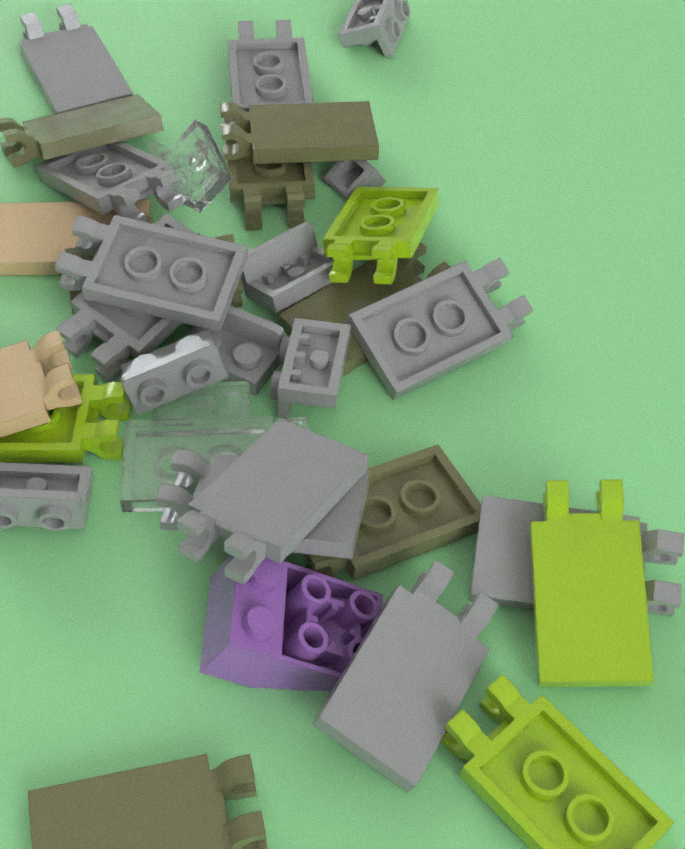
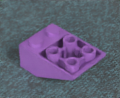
[199,555,383,691]

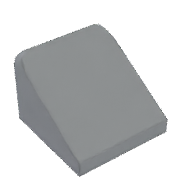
[322,160,386,200]

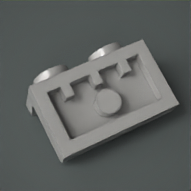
[338,0,410,57]
[185,304,284,396]
[270,318,351,419]
[120,328,228,415]

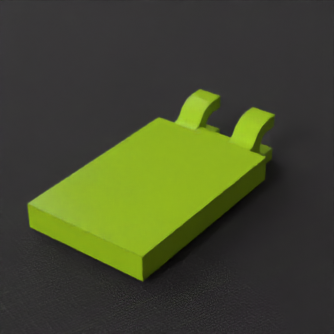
[322,187,439,285]
[0,374,132,463]
[529,479,654,687]
[440,674,675,849]

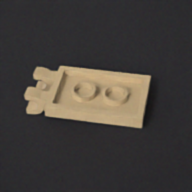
[0,199,154,276]
[0,330,83,438]

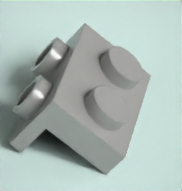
[241,222,333,313]
[0,462,94,531]

